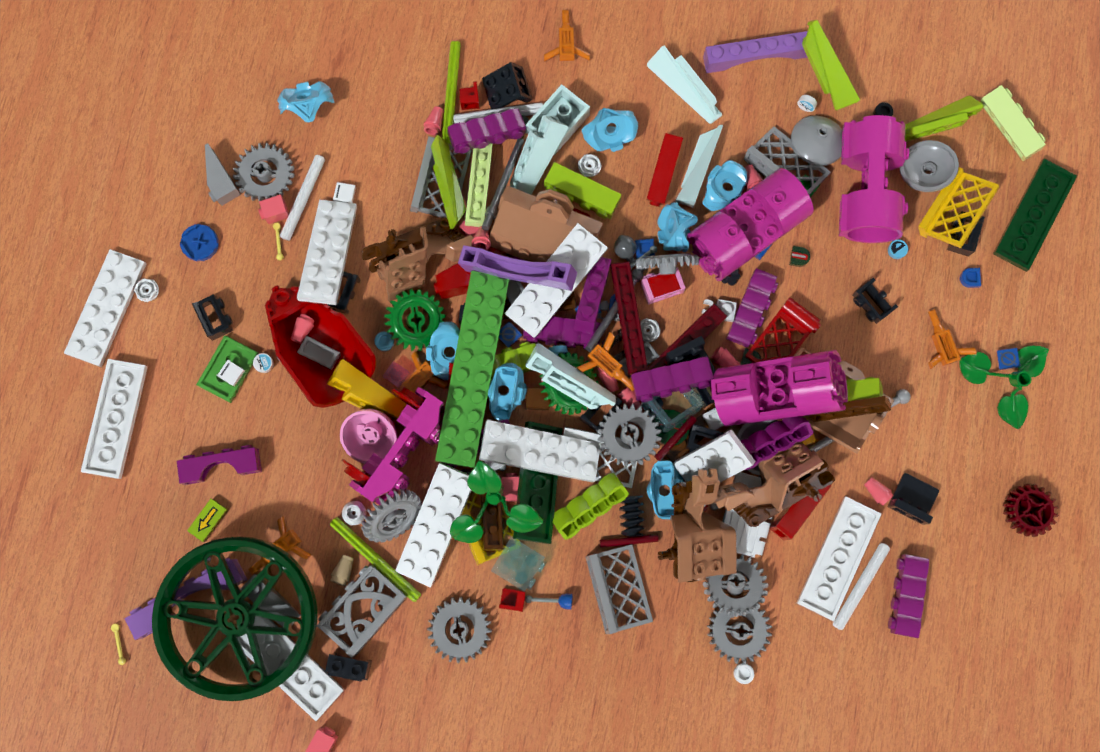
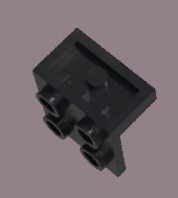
[482,62,532,109]
[666,336,716,389]
[887,473,939,525]

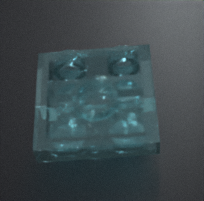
[491,537,546,592]

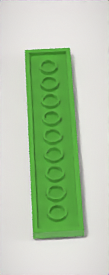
[435,271,509,468]

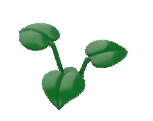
[959,346,1049,429]
[450,460,544,543]

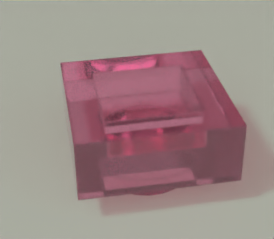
[382,361,410,388]

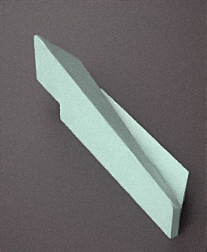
[647,45,722,124]
[510,115,568,194]
[675,125,723,208]
[525,343,616,409]

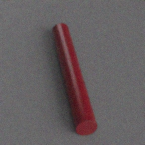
[654,416,697,461]
[599,534,659,548]

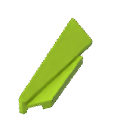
[802,20,860,110]
[905,96,983,142]
[431,135,466,229]

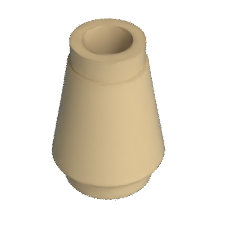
[330,555,354,586]

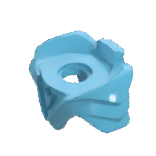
[277,81,334,122]
[582,108,638,152]
[703,160,748,211]
[657,202,698,252]
[426,322,460,380]
[488,363,527,420]
[647,460,684,520]

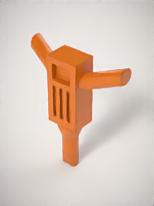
[544,10,590,62]
[928,309,977,369]
[577,332,634,391]
[397,351,448,401]
[248,516,312,575]

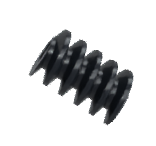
[619,496,646,536]

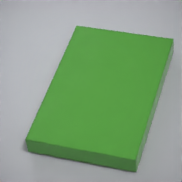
[196,335,259,403]

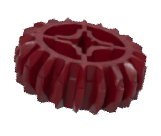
[1002,484,1059,537]

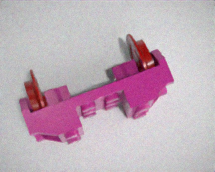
[342,387,445,505]

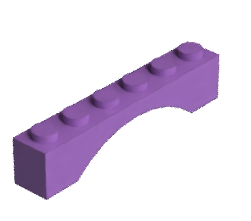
[703,31,808,73]
[458,245,577,291]
[125,558,247,640]

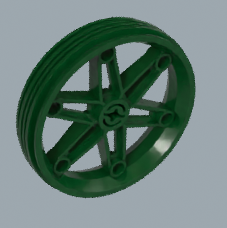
[152,537,318,701]

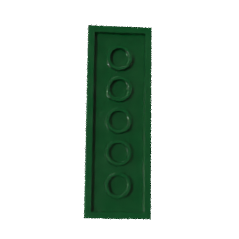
[993,158,1077,272]
[513,421,562,544]

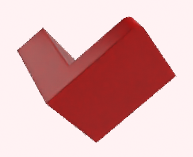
[459,81,480,111]
[499,588,526,612]

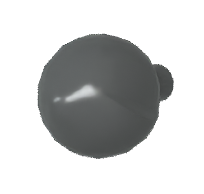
[614,235,637,264]

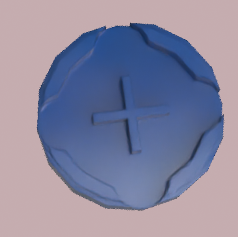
[180,224,219,261]

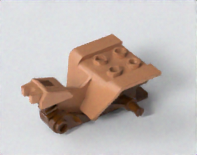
[362,218,474,302]
[714,442,835,527]
[658,468,737,583]

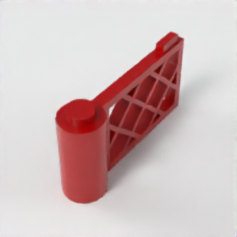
[745,297,821,363]

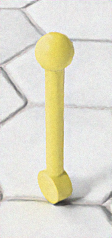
[273,223,284,261]
[111,624,126,665]

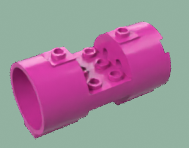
[839,115,909,243]
[687,168,814,281]
[711,350,848,426]

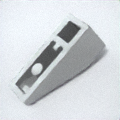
[205,144,241,206]
[240,574,301,627]

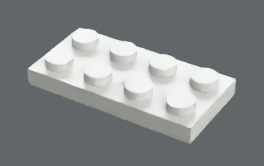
[673,430,756,482]

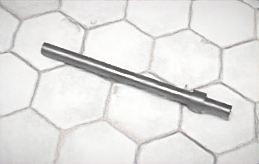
[482,138,524,230]
[585,268,645,352]

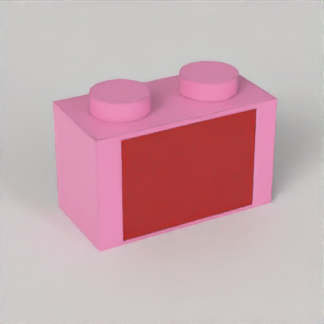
[641,267,686,305]

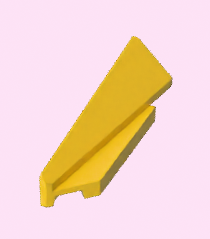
[327,359,407,425]

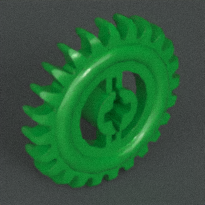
[384,289,446,351]
[539,352,598,415]

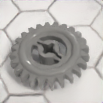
[233,143,295,201]
[636,253,699,275]
[597,404,662,467]
[361,489,422,543]
[703,554,769,617]
[427,597,492,663]
[707,598,772,664]

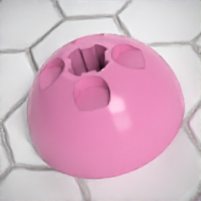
[340,409,398,464]

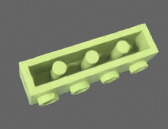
[980,85,1046,161]

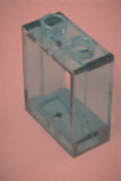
[641,389,704,435]

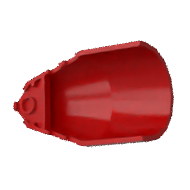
[265,286,376,408]

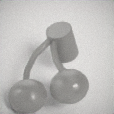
[597,301,619,322]

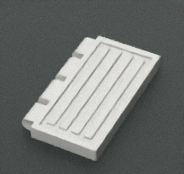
[722,472,772,558]

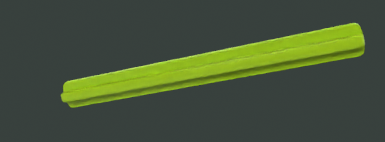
[442,41,461,144]
[330,517,421,602]

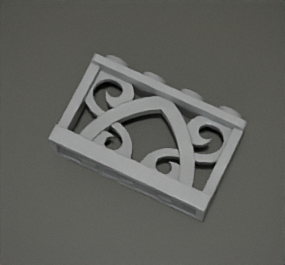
[317,565,407,658]

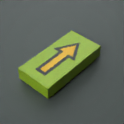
[187,499,228,542]

